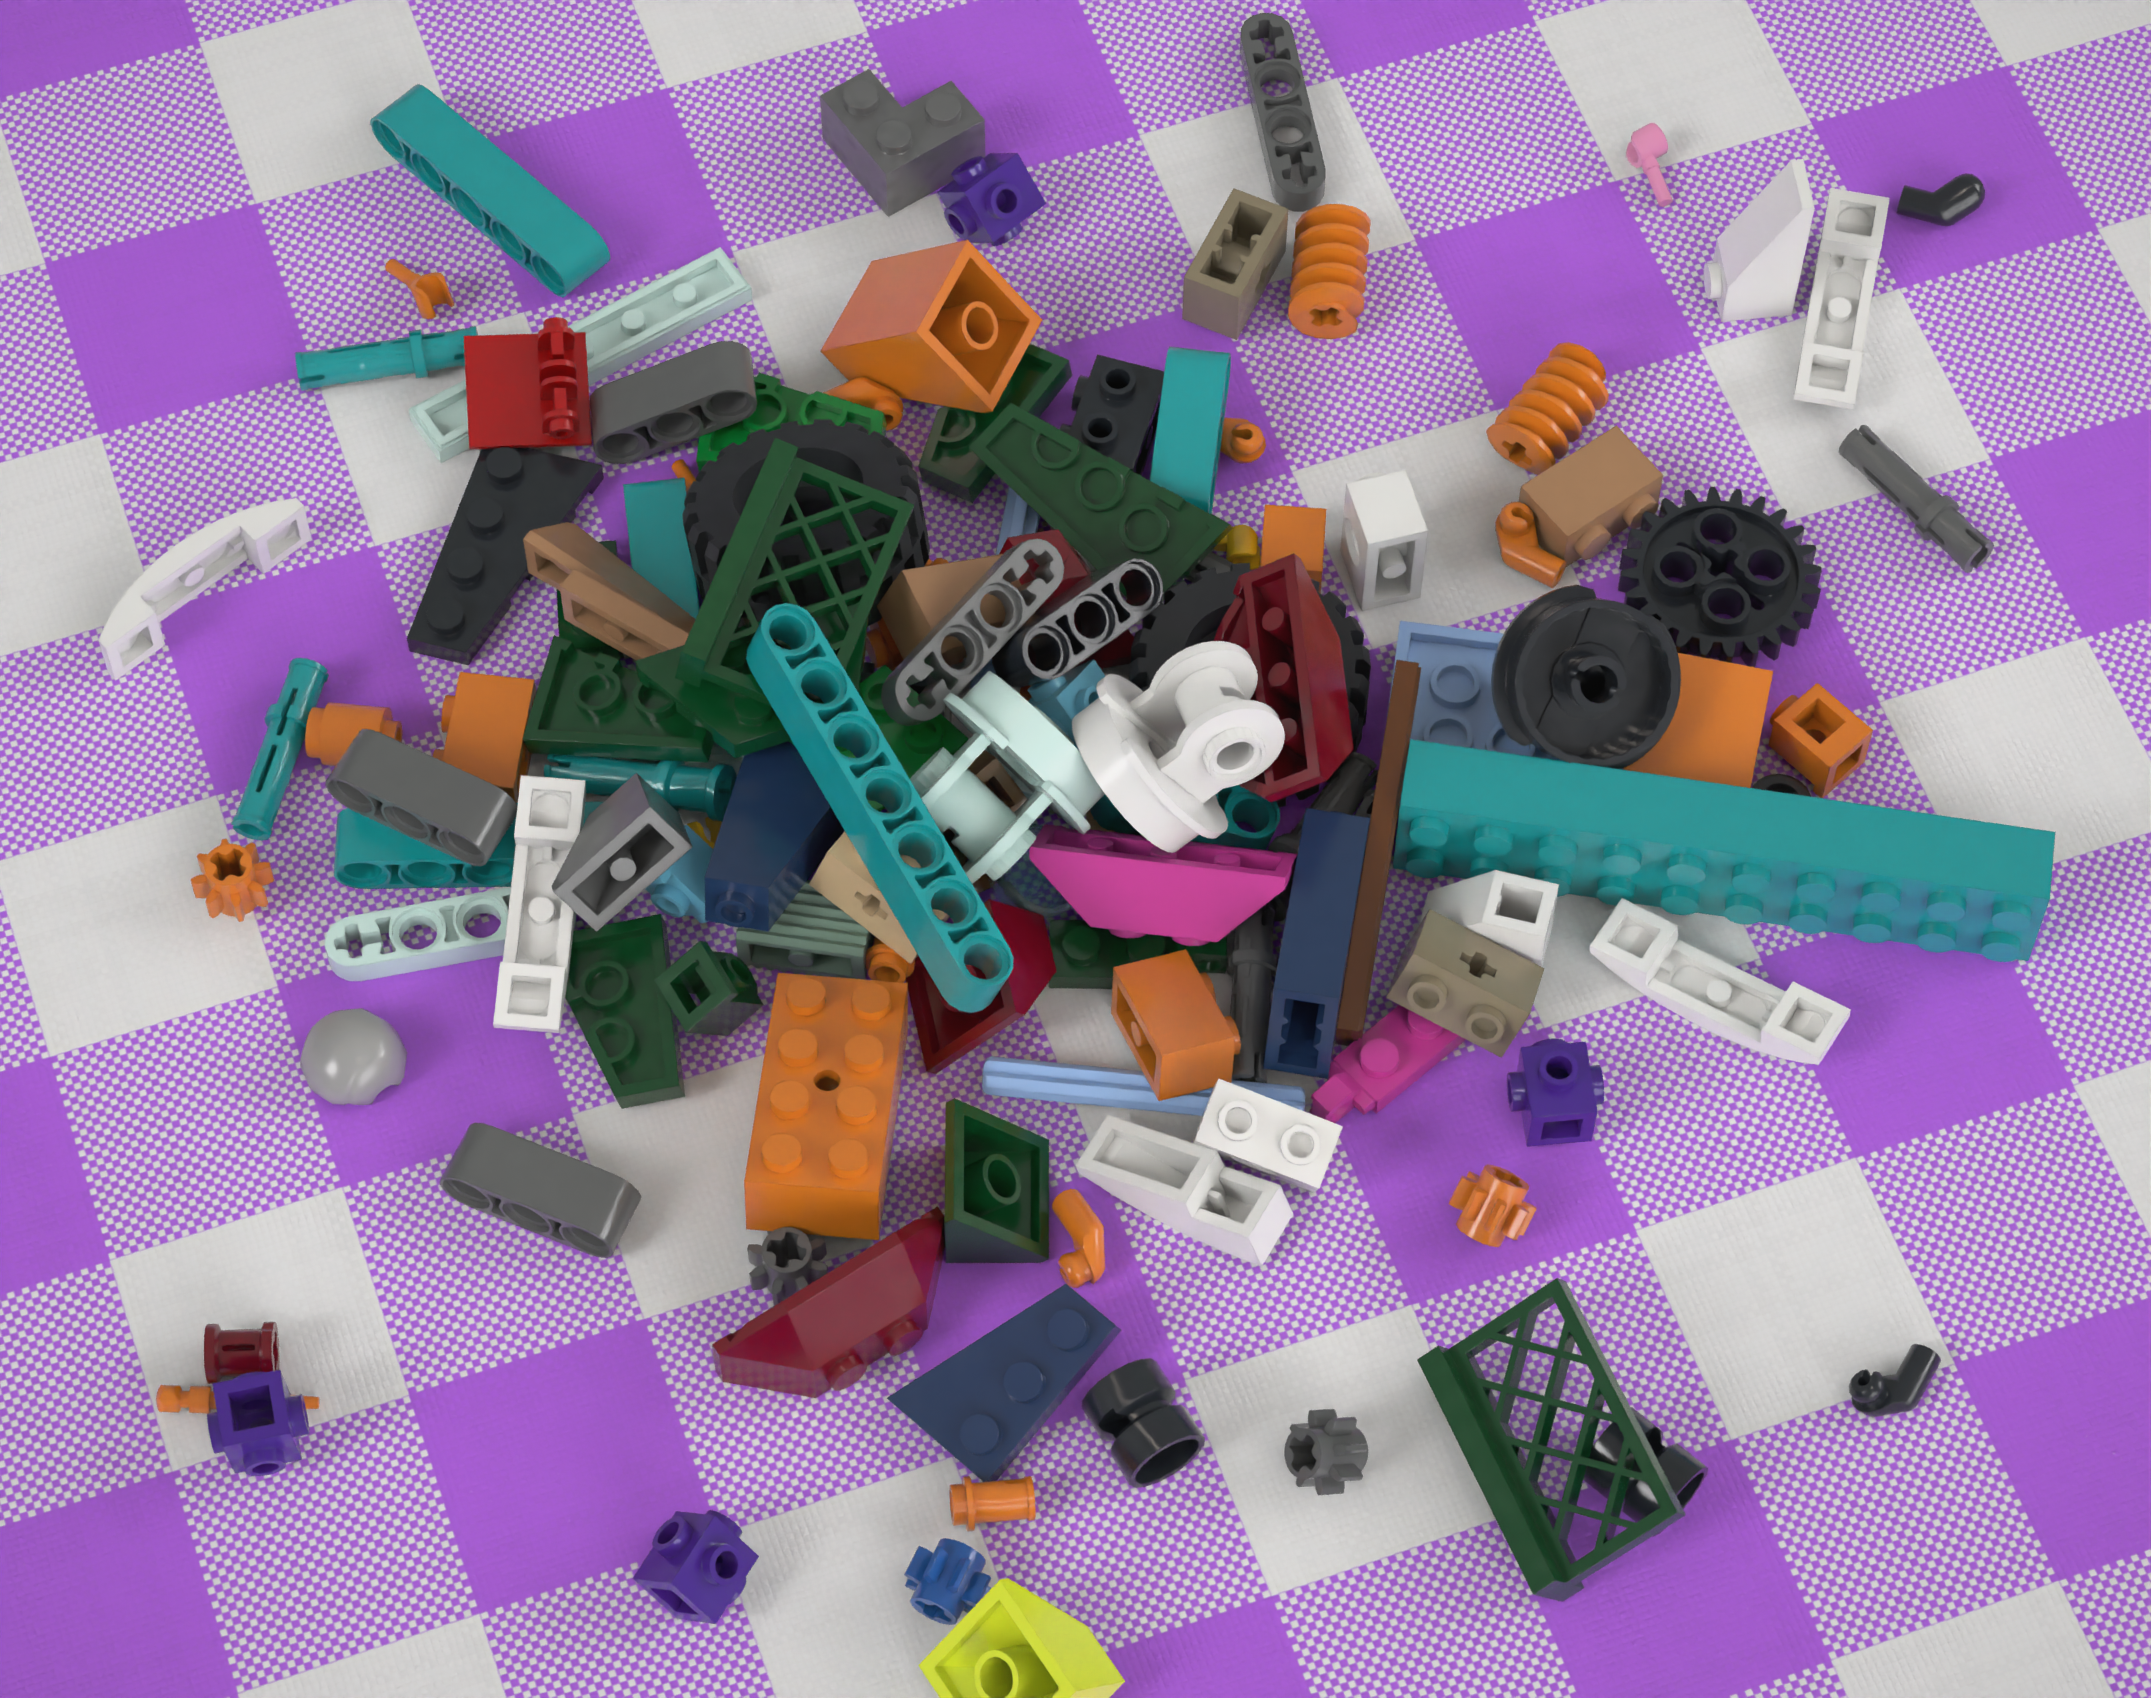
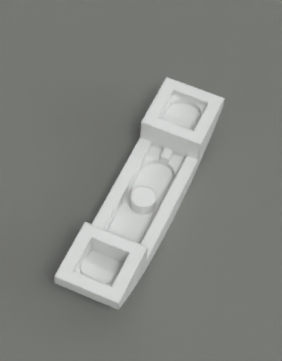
[1793,188,1890,410]
[98,498,312,681]
[493,775,586,1033]
[1590,898,1851,1065]

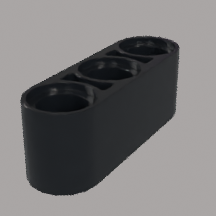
[992,559,1163,687]

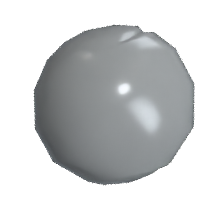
[300,1008,407,1105]

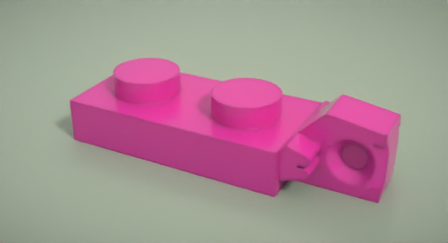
[1309,1005,1466,1123]

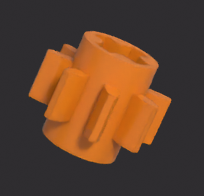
[191,839,274,922]
[1449,1164,1537,1247]

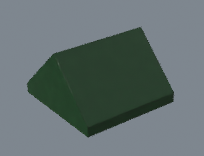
[944,1098,1049,1263]

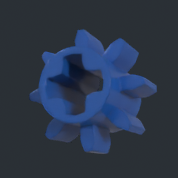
[904,1538,991,1625]

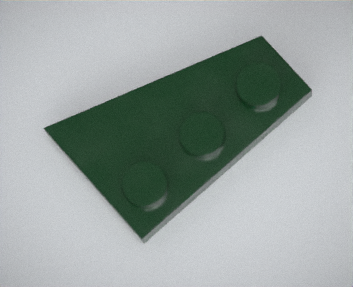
[918,344,1072,503]
[565,914,685,1109]

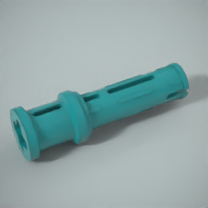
[544,754,737,822]

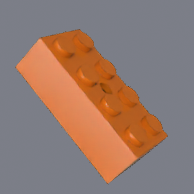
[744,973,908,1240]

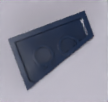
[887,1284,1121,1482]

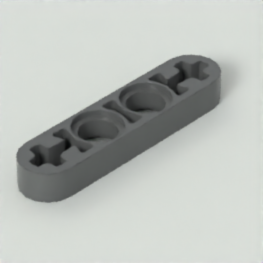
[1240,13,1326,212]
[881,538,1064,726]

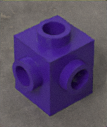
[937,153,1046,246]
[1507,1038,1604,1147]
[207,1370,310,1476]
[632,1510,759,1624]

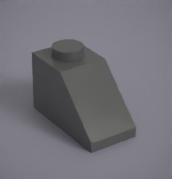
[551,773,693,932]

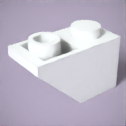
[1419,870,1559,967]

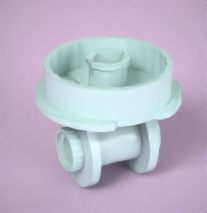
[910,671,1105,884]

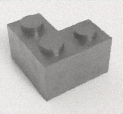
[820,69,985,217]

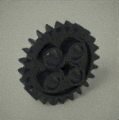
[1618,487,1822,667]

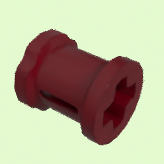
[204,1322,280,1384]

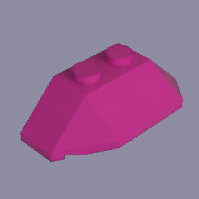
[1029,824,1298,946]

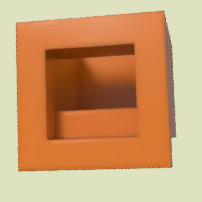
[1768,683,1873,798]

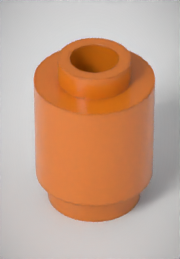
[305,702,403,766]

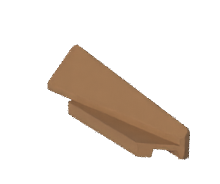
[523,522,695,660]

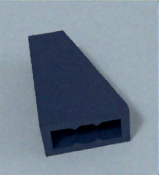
[704,741,845,932]
[1263,808,1370,1079]

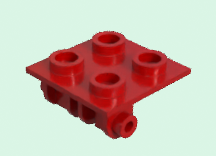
[464,317,592,450]

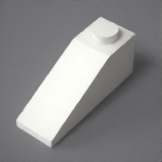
[1704,159,1815,322]

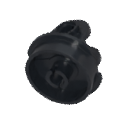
[1491,585,1681,769]

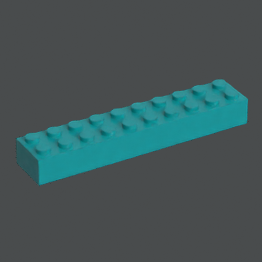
[1393,739,2056,962]

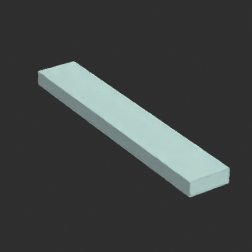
[409,247,752,463]

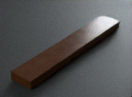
[1335,660,1421,1046]

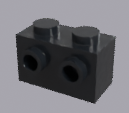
[1060,354,1164,476]

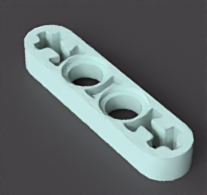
[325,887,576,981]

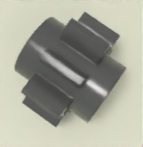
[747,1227,828,1306]
[1284,1409,1368,1495]

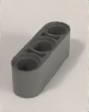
[590,341,757,464]
[325,729,517,866]
[440,1123,641,1258]

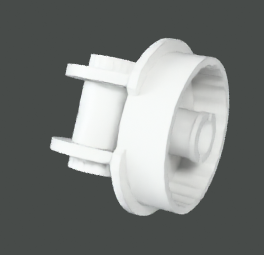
[1072,641,1285,853]

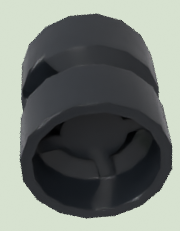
[1082,1358,1205,1488]
[1583,1407,1708,1537]

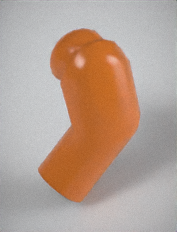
[823,377,904,431]
[1220,417,1266,464]
[1495,502,1567,588]
[1052,1189,1105,1288]

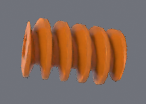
[1288,204,1371,339]
[1486,342,1609,475]

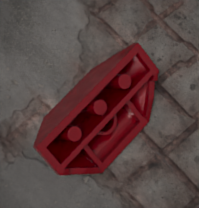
[1214,553,1353,802]
[712,1206,945,1398]

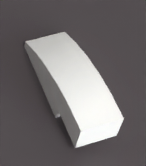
[1075,1114,1293,1266]

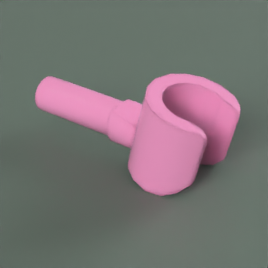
[1626,123,1673,207]

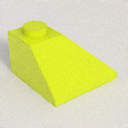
[918,1578,1125,1698]

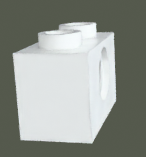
[1340,470,1428,611]
[1192,1078,1343,1193]

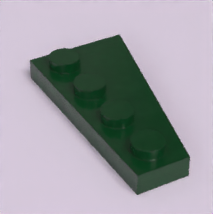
[968,403,1233,603]

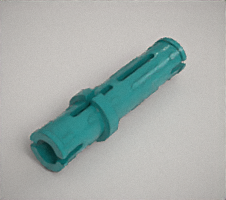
[295,326,478,391]
[231,658,329,841]

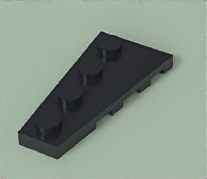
[407,447,604,665]

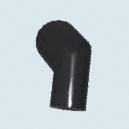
[1896,173,1985,226]
[1849,1344,1941,1417]

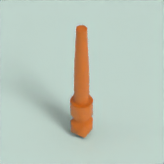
[156,1385,320,1413]

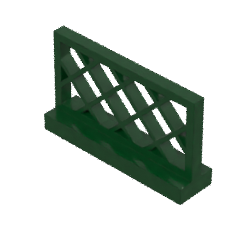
[675,438,914,707]
[1417,1278,1686,1602]

